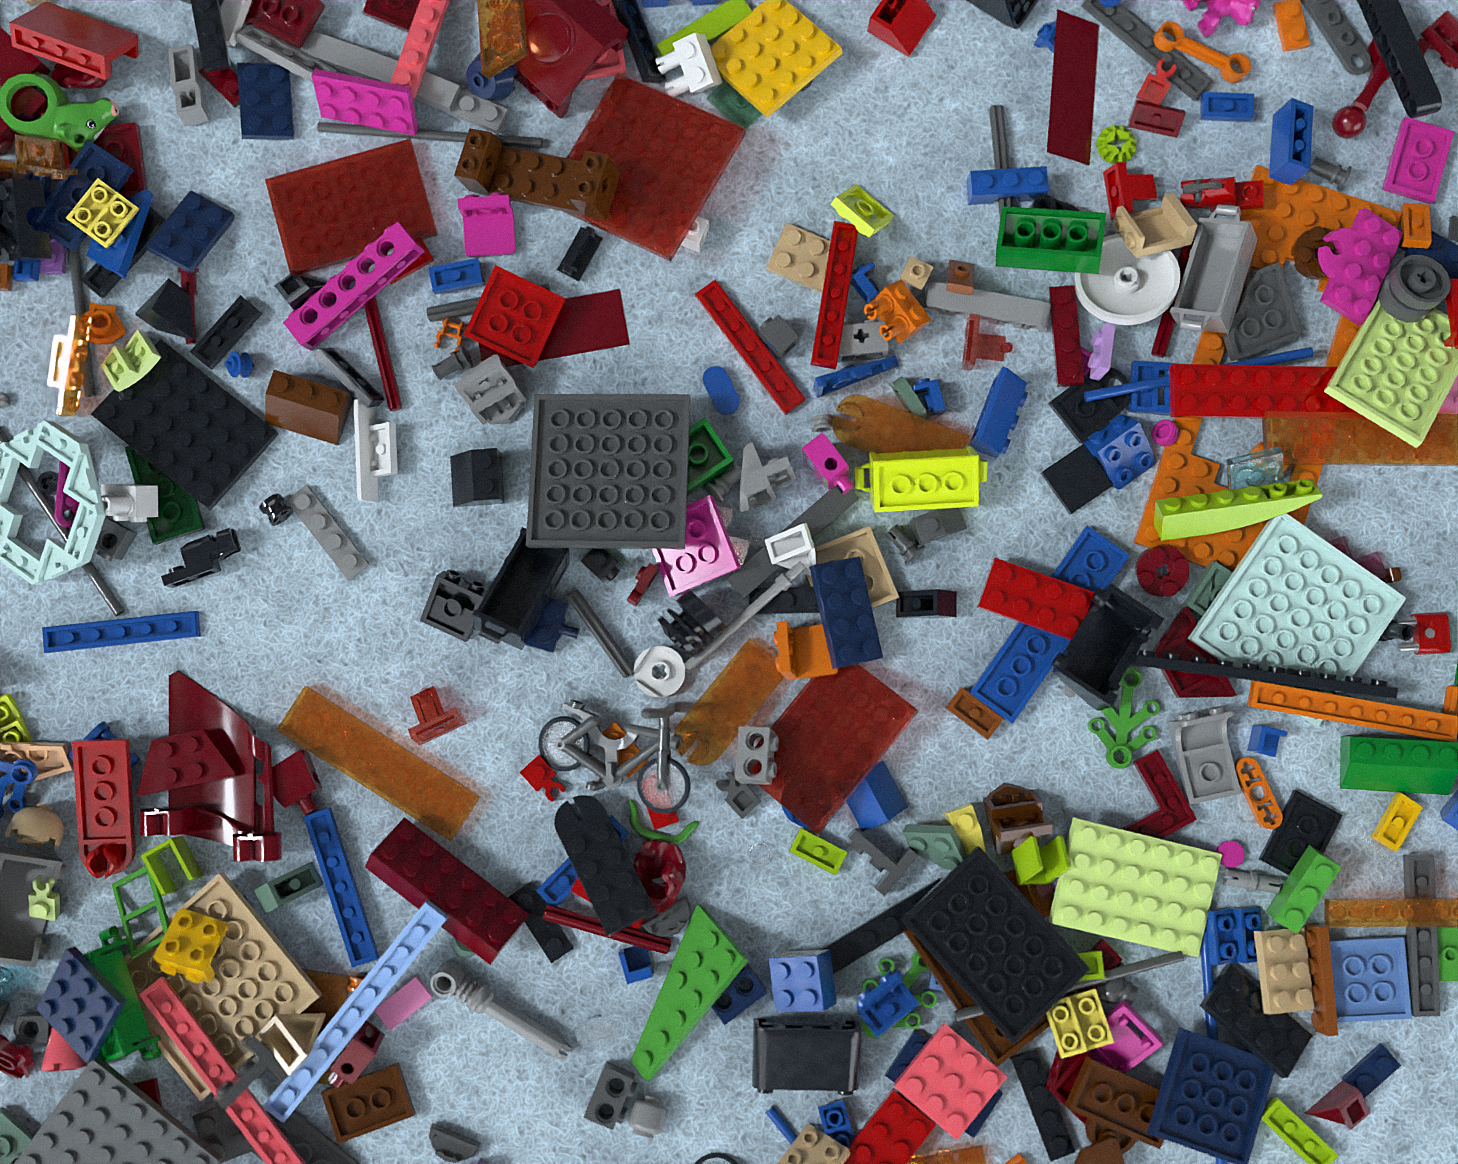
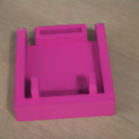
[1087,999,1163,1073]

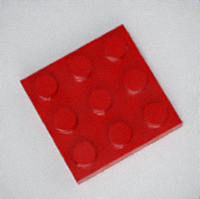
[464,265,566,369]

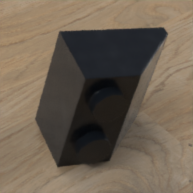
[450,448,505,507]

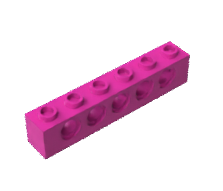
[283,221,425,351]

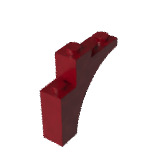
[0,27,52,155]

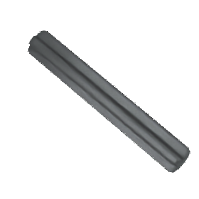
[567,589,634,678]

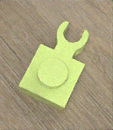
[28,875,60,921]

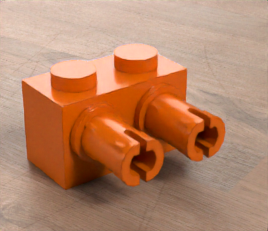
[864,280,931,344]

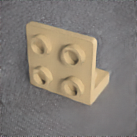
[777,1124,850,1164]

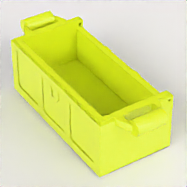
[854,446,988,512]

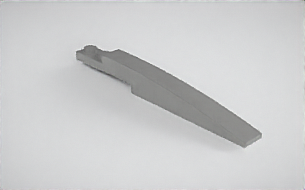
[282,31,509,135]

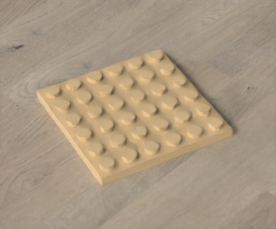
[124,872,323,1101]

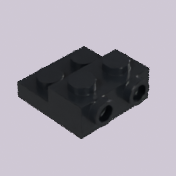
[420,569,487,642]

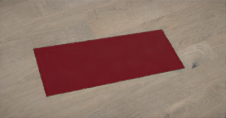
[1047,9,1100,166]
[478,289,630,367]

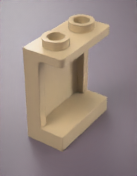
[1113,193,1197,258]

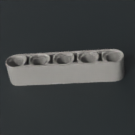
[924,282,1051,332]

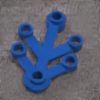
[0,759,38,819]

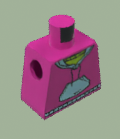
[802,432,854,495]

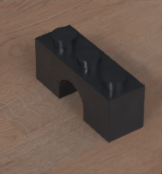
[0,178,52,262]

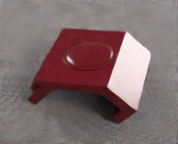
[485,0,629,119]

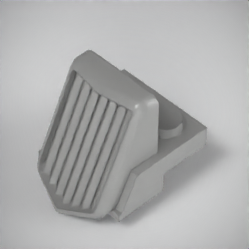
[454,355,527,425]
[740,442,797,512]

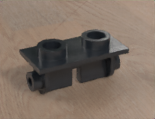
[557,226,603,282]

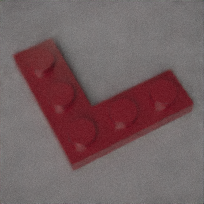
[1121,749,1197,839]

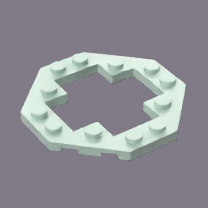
[0,421,106,585]

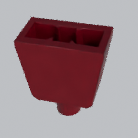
[257,749,322,816]

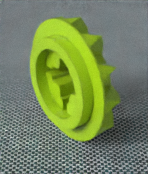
[1096,124,1137,164]

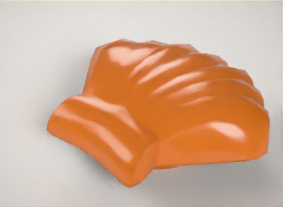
[74,302,126,345]

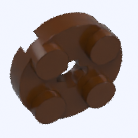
[1291,226,1335,280]

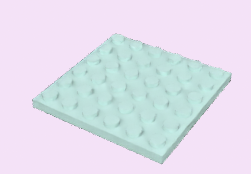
[1188,513,1406,727]

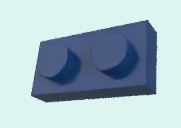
[1200,92,1254,122]
[428,258,484,295]

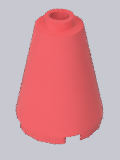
[41,1027,89,1072]

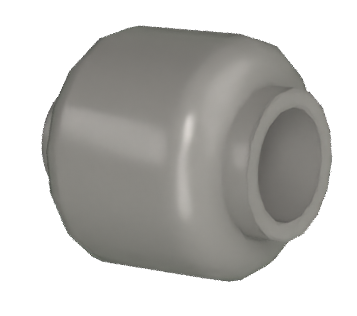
[628,1095,667,1139]

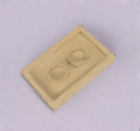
[766,222,856,293]
[1254,927,1315,1014]

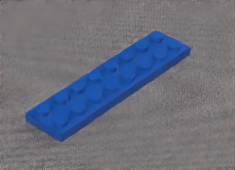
[969,525,1130,724]

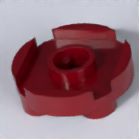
[1135,544,1190,597]
[0,1034,36,1079]

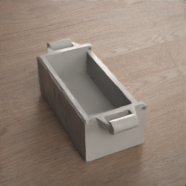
[1170,204,1258,334]

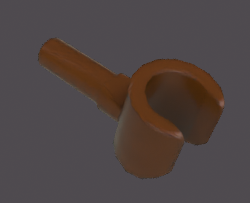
[1379,567,1402,583]

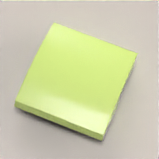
[101,329,161,392]

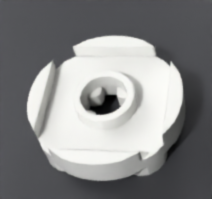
[634,646,685,698]

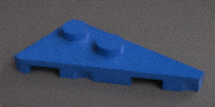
[813,356,899,398]

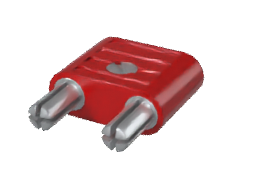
[1395,612,1451,655]

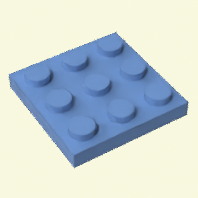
[1330,936,1412,1023]

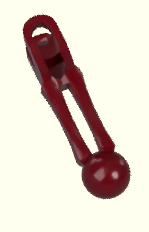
[1332,38,1430,139]

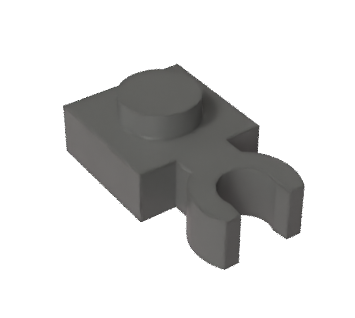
[715,771,761,819]

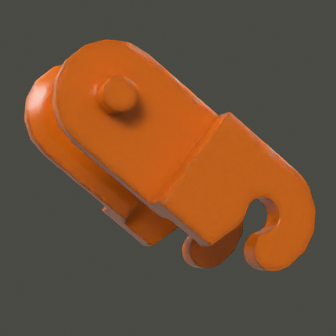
[434,317,466,353]

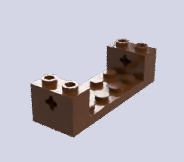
[454,128,621,220]

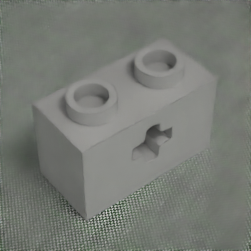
[838,319,889,362]

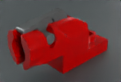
[1180,177,1264,212]

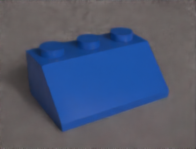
[969,366,1028,459]

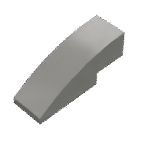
[168,44,210,127]

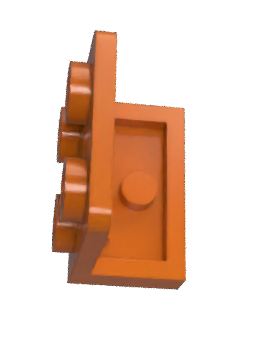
[774,621,838,681]

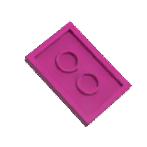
[1382,117,1454,204]

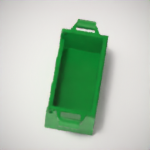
[83,926,162,1062]

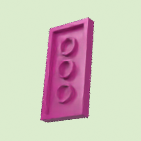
[311,69,419,135]

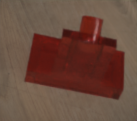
[962,314,1013,371]
[408,686,467,746]

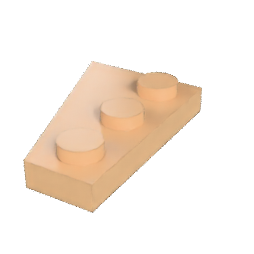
[0,742,74,789]

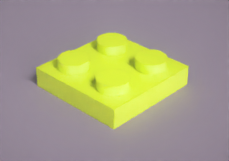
[831,184,894,237]

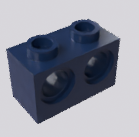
[711,963,767,1026]

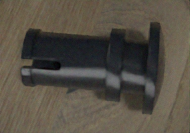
[1378,620,1414,641]

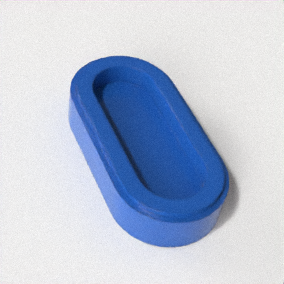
[703,366,739,415]

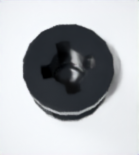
[259,493,293,526]

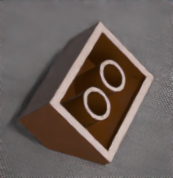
[265,370,354,446]

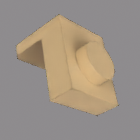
[900,256,934,290]

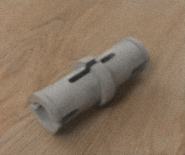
[1223,868,1281,894]

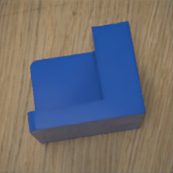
[1247,725,1287,757]
[618,946,654,984]

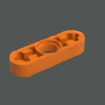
[1234,757,1283,829]

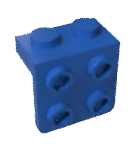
[1082,415,1157,490]
[857,971,919,1039]

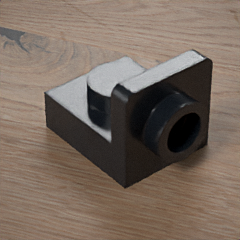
[580,548,621,583]

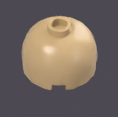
[4,803,65,849]

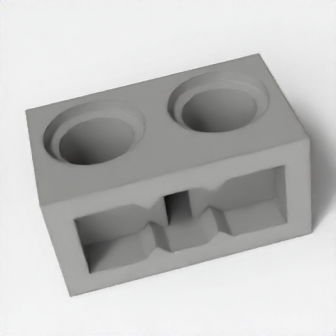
[735,726,779,785]

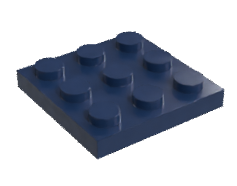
[36,946,127,1063]

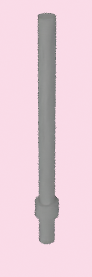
[684,561,807,671]

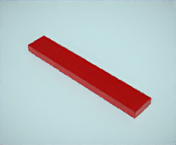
[810,221,858,370]
[695,280,806,416]

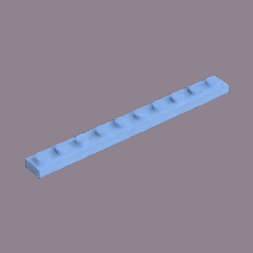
[263,899,449,1123]

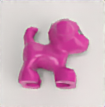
[1182,0,1261,38]

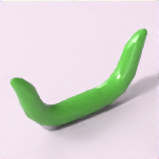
[629,800,700,845]

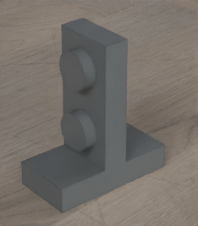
[847,829,918,896]
[213,1033,289,1110]

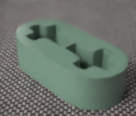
[890,377,928,424]

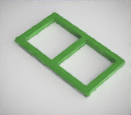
[111,866,170,959]

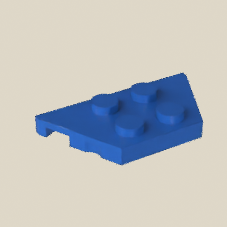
[86,189,154,278]

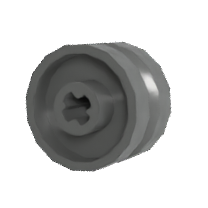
[1378,255,1451,323]

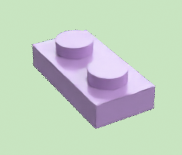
[1088,322,1116,381]

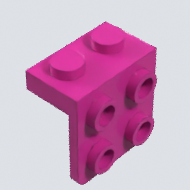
[457,192,516,258]

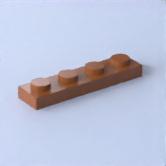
[1305,923,1338,1036]

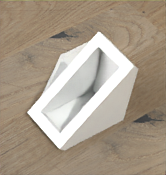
[765,523,816,576]

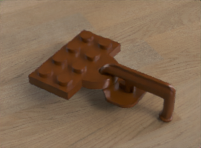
[1065,1056,1164,1164]

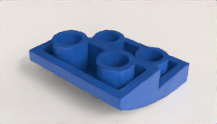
[1206,906,1262,965]

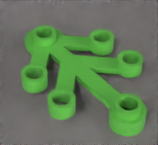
[1088,668,1160,769]
[862,951,937,1038]

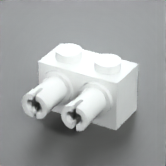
[656,33,723,98]
[101,484,158,522]

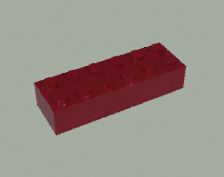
[365,817,529,965]

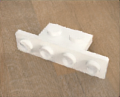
[354,399,398,503]

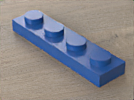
[536,815,630,906]

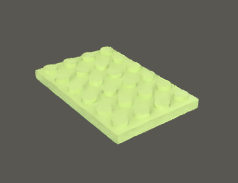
[1324,297,1458,448]
[1048,817,1222,958]

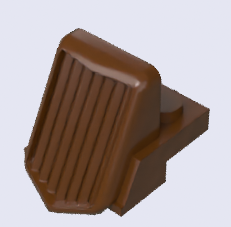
[983,783,1052,855]

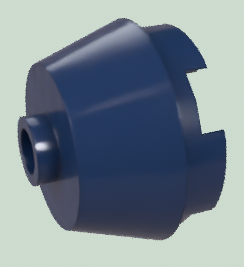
[466,49,517,101]

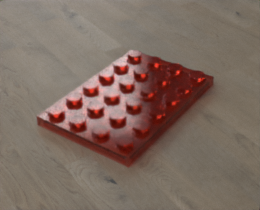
[265,139,438,275]
[752,664,919,835]

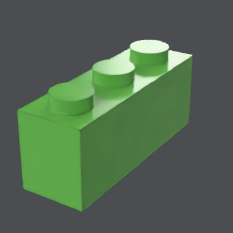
[1266,845,1342,934]

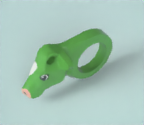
[0,72,119,152]

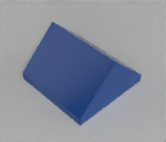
[837,761,908,832]

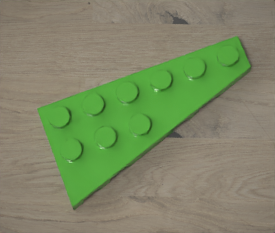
[631,904,749,1081]

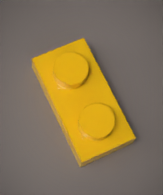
[1370,792,1423,852]

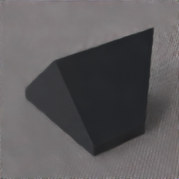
[274,271,326,310]
[135,278,194,340]

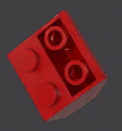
[867,0,936,57]

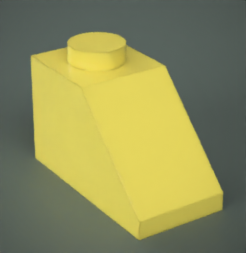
[944,804,986,855]

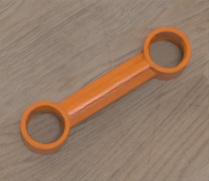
[1153,21,1251,84]

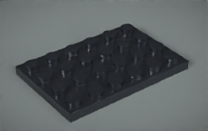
[91,339,279,511]
[900,846,1090,1045]

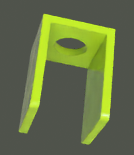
[141,836,204,896]
[1011,836,1070,885]

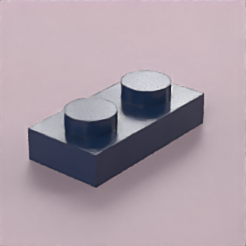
[1341,1043,1401,1099]

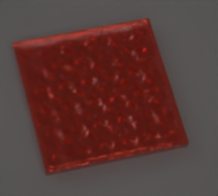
[565,73,746,262]

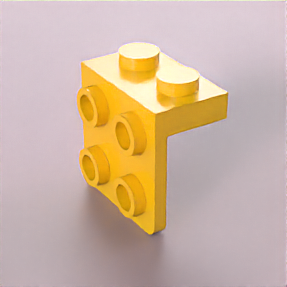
[153,908,228,983]

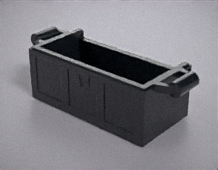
[472,527,570,650]

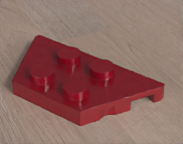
[1152,606,1237,698]
[137,729,239,797]
[1046,1047,1093,1124]

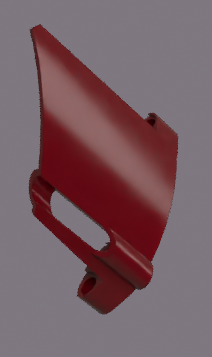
[140,670,282,862]

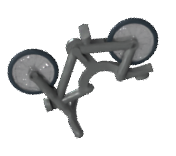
[538,700,691,813]

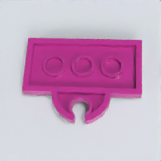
[1318,208,1403,325]

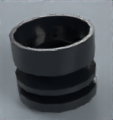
[657,589,727,659]

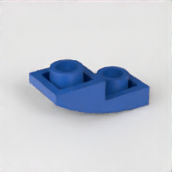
[818,1099,854,1148]

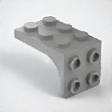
[1167,707,1241,804]

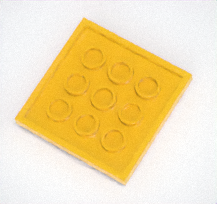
[710,0,843,118]

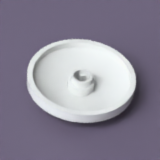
[1074,233,1180,325]

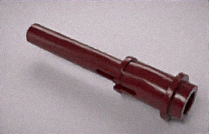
[177,268,199,345]

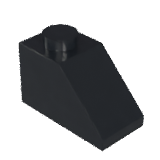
[896,589,957,618]

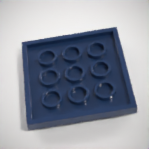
[1147,1027,1275,1164]

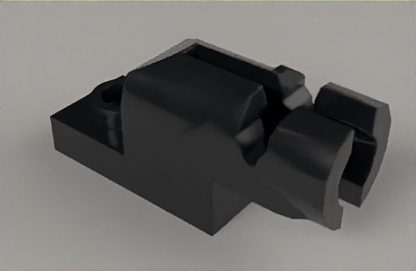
[161,528,241,588]

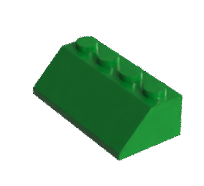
[996,206,1106,274]
[1340,736,1458,795]

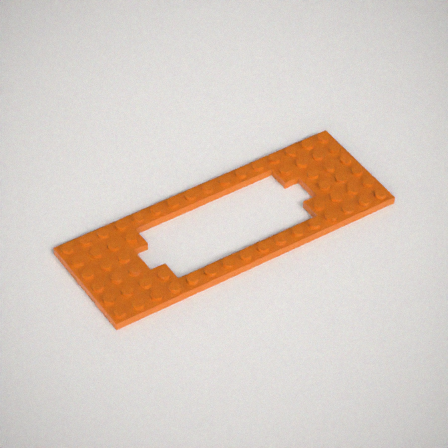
[1133,165,1402,572]

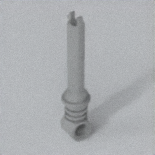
[430,961,572,1059]

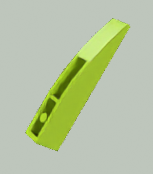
[1154,478,1322,541]

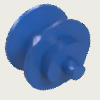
[224,352,255,378]

